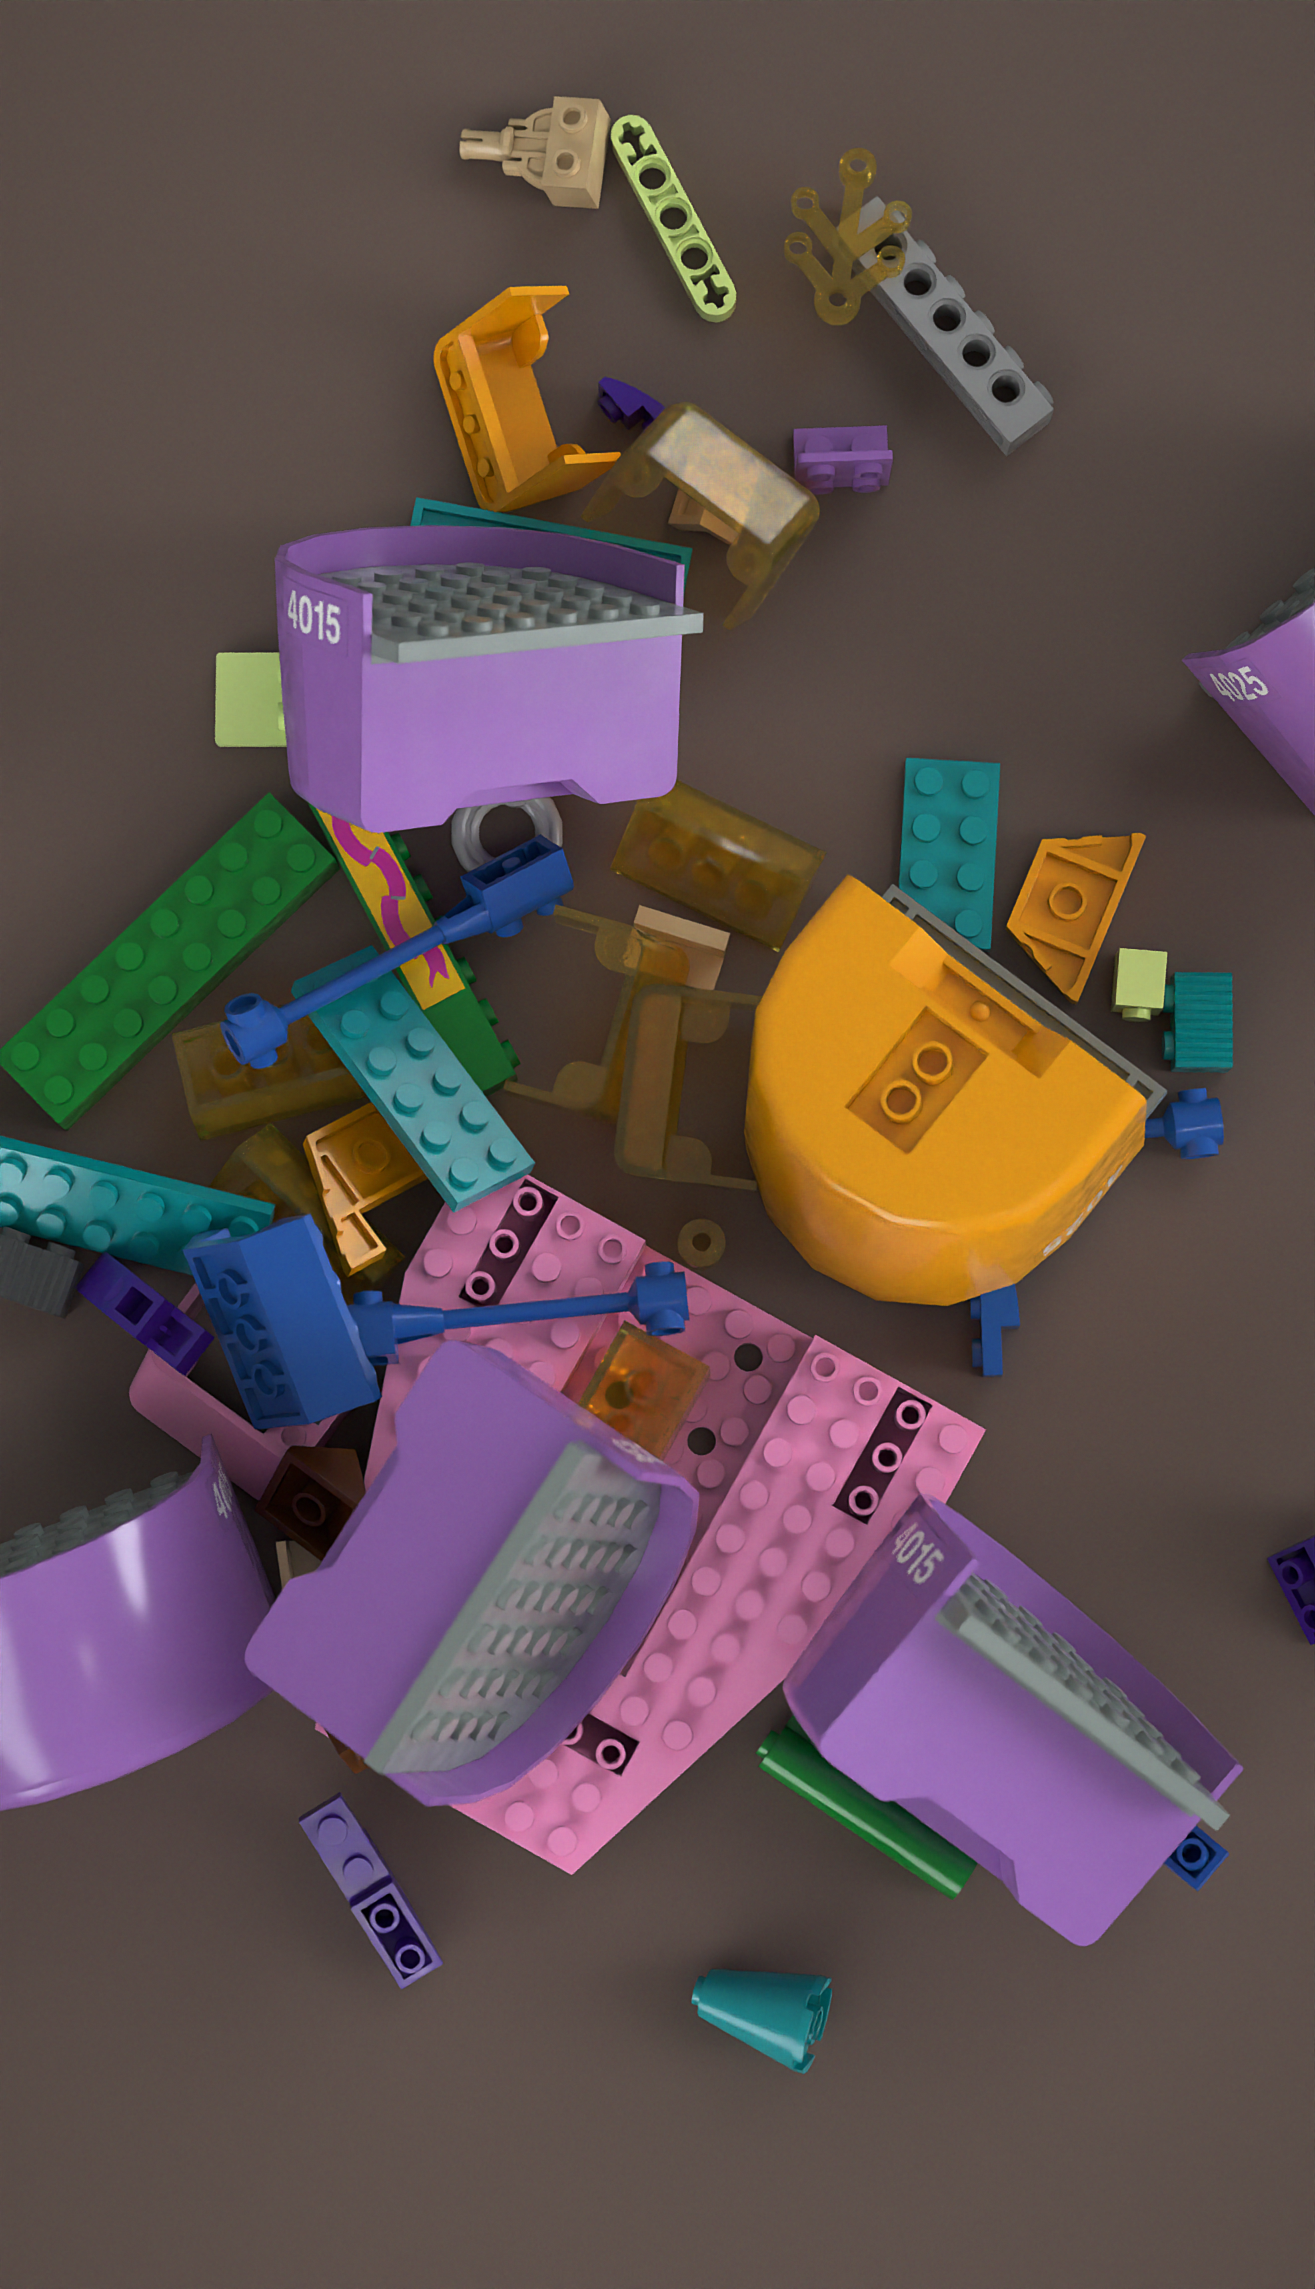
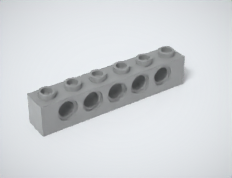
[832,196,1054,456]

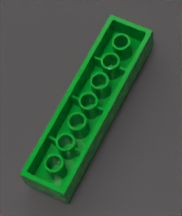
[0,792,340,1131]

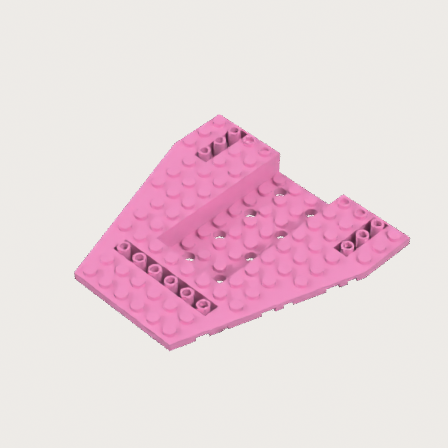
[315,1175,986,1875]

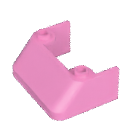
[129,1283,351,1500]

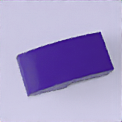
[597,376,687,453]

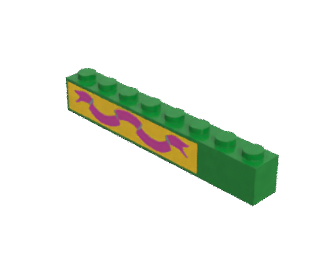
[308,802,521,1097]

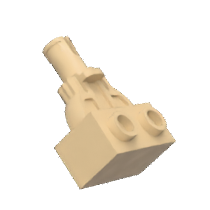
[460,96,612,209]

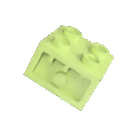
[215,653,287,747]

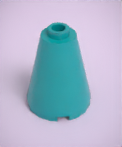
[692,1969,832,2074]

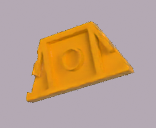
[1005,833,1146,1005]

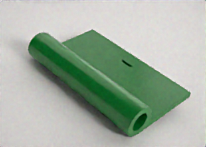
[755,1714,978,1900]

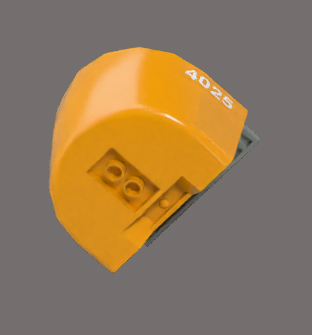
[744,874,1167,1306]

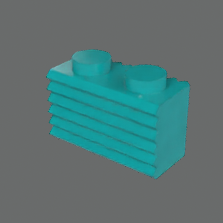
[1162,972,1233,1073]

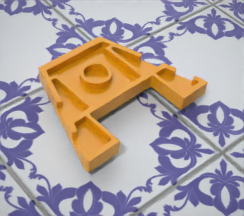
[303,1102,428,1277]

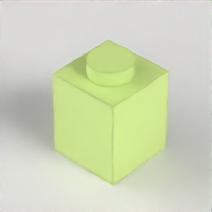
[1111,948,1167,1022]

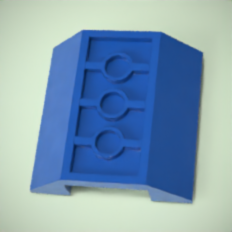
[183,1214,382,1430]

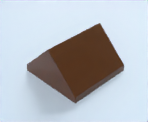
[254,1445,366,1562]

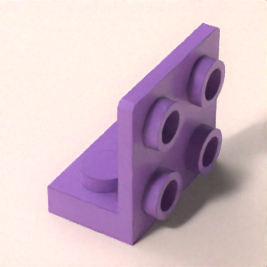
[793,426,893,494]

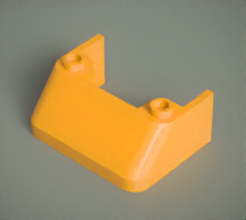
[433,286,623,513]

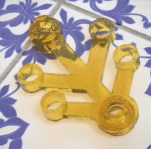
[784,148,912,325]

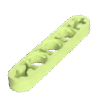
[611,115,736,323]

